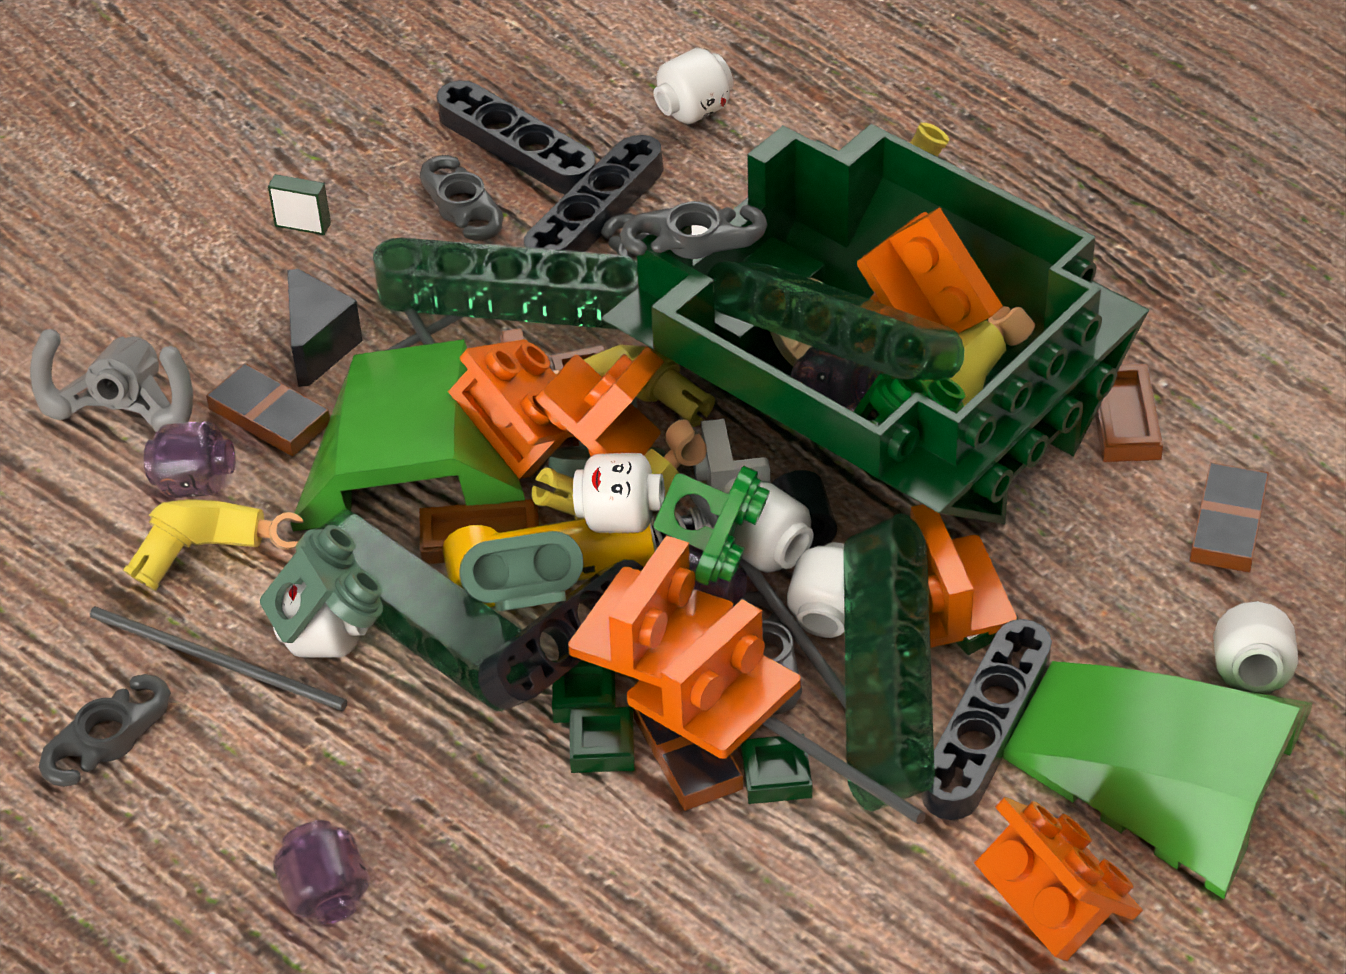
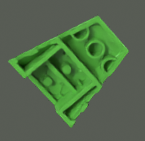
[290,339,525,532]
[1003,661,1313,899]

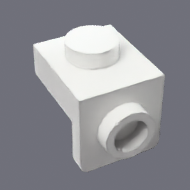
[693,419,770,494]

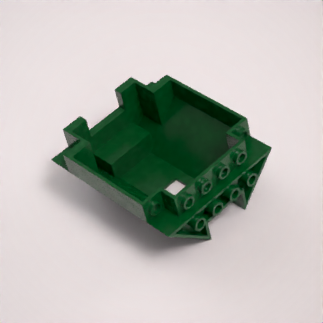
[600,124,1149,524]

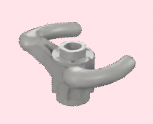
[30,329,193,436]

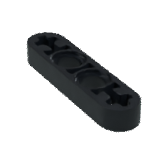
[436,80,596,195]
[524,135,664,275]
[478,559,644,709]
[922,619,1052,820]

